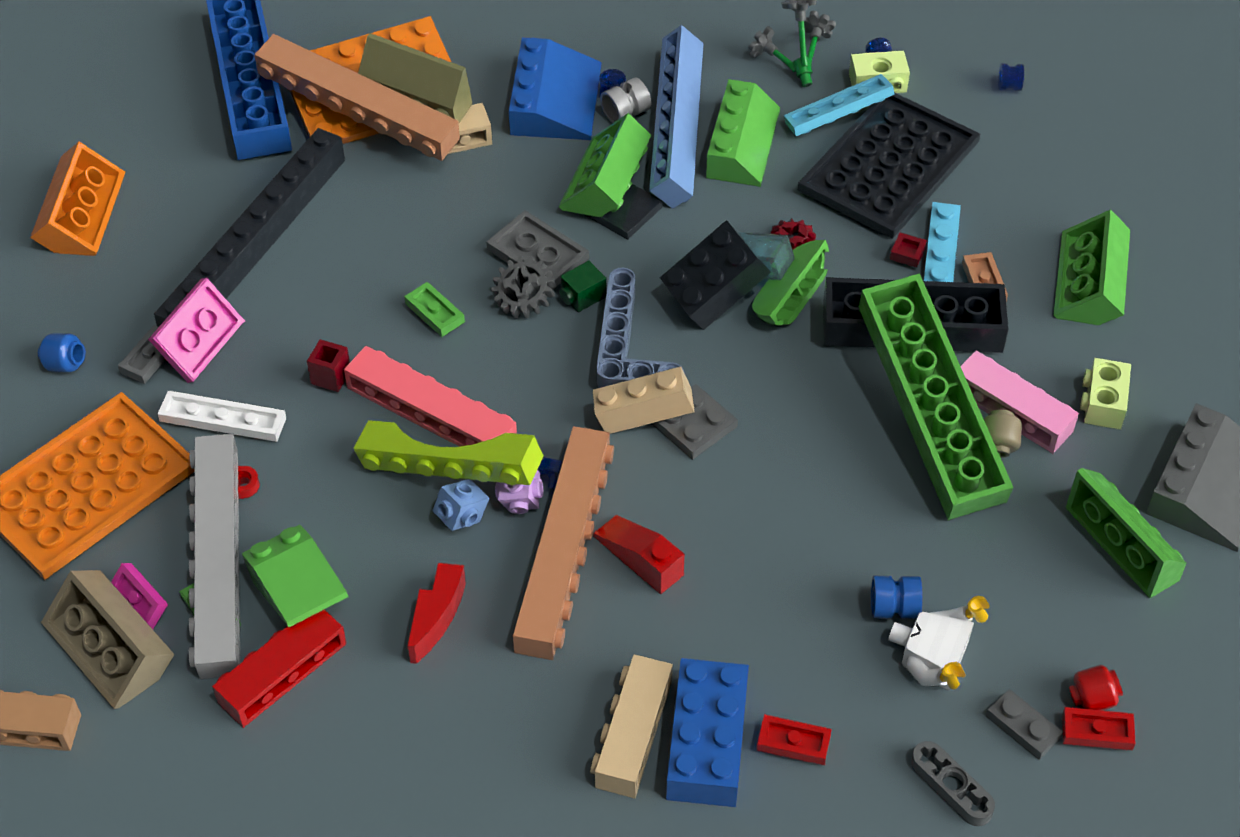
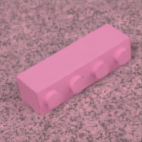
[961,351,1079,454]

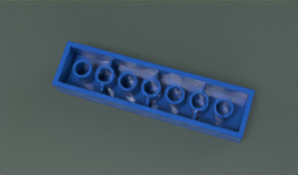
[206,0,292,160]

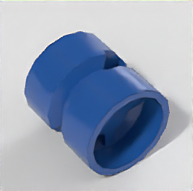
[871,575,922,619]

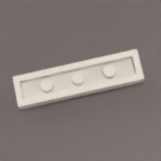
[158,391,286,442]

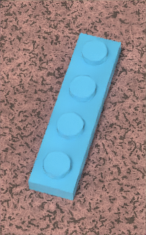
[784,74,895,136]
[923,202,961,282]

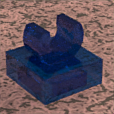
[537,457,563,489]

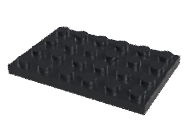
[797,92,980,239]

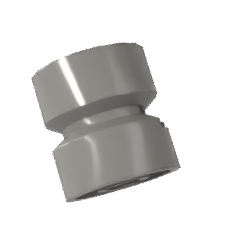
[600,77,651,123]

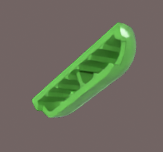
[752,240,829,326]

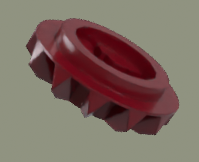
[770,217,816,255]

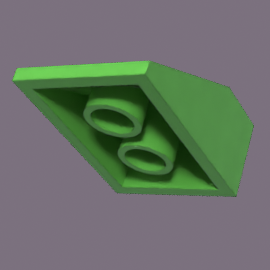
[242,524,349,627]

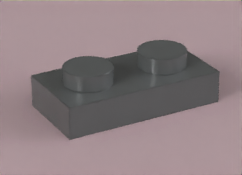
[118,325,166,384]
[986,689,1063,760]

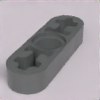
[911,741,995,826]

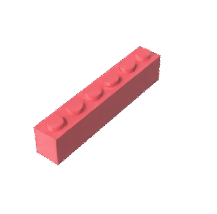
[344,346,517,446]

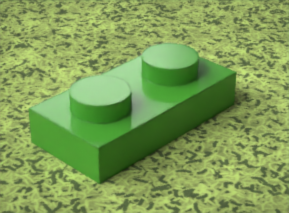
[404,282,465,337]

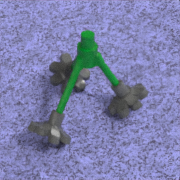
[748,0,836,87]

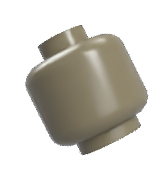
[984,410,1022,458]

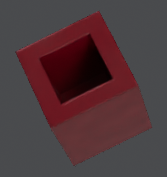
[307,339,350,392]

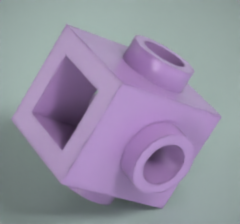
[495,470,544,514]

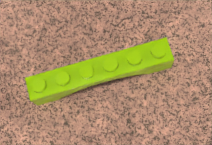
[353,420,543,485]

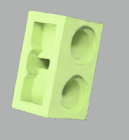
[1080,358,1131,430]

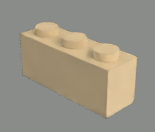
[593,367,694,434]

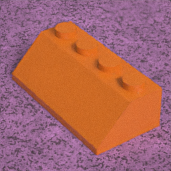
[30,141,125,256]

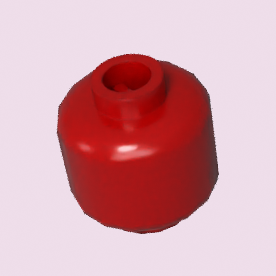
[1069,665,1123,711]

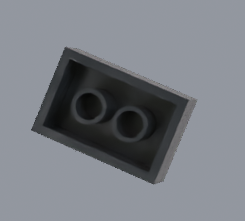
[660,220,771,330]

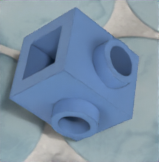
[433,479,489,531]

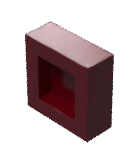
[890,232,927,268]

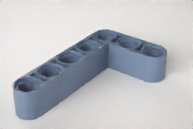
[597,267,685,389]

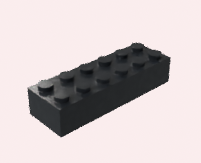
[823,277,1009,353]

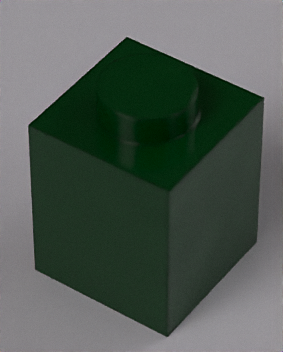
[560,260,607,313]

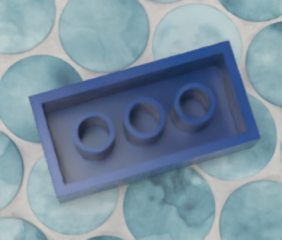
[666,658,749,807]

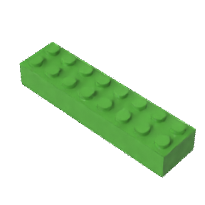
[859,273,1013,520]

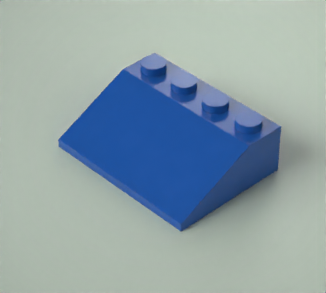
[509,37,602,140]

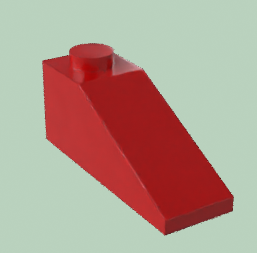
[593,515,685,594]

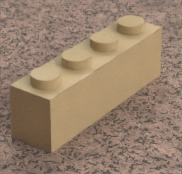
[590,654,673,799]

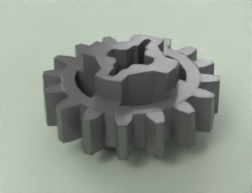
[491,256,556,318]

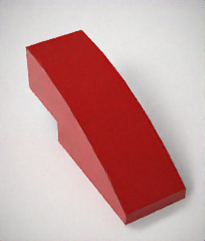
[408,563,466,664]

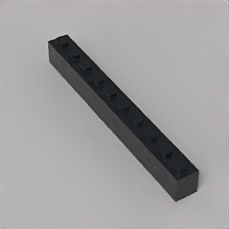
[154,128,345,327]

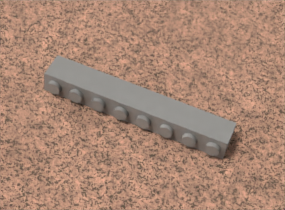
[189,434,240,679]

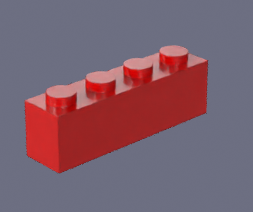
[212,610,347,728]

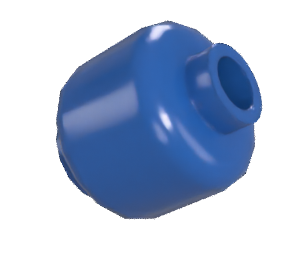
[38,333,86,373]

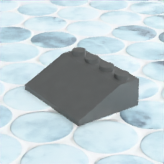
[1146,403,1240,552]

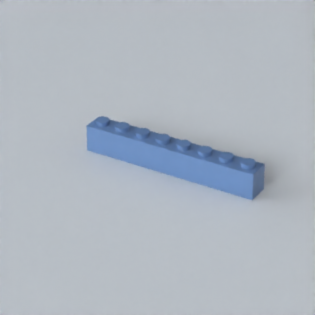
[649,25,703,209]

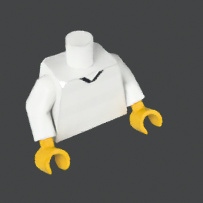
[888,596,990,691]

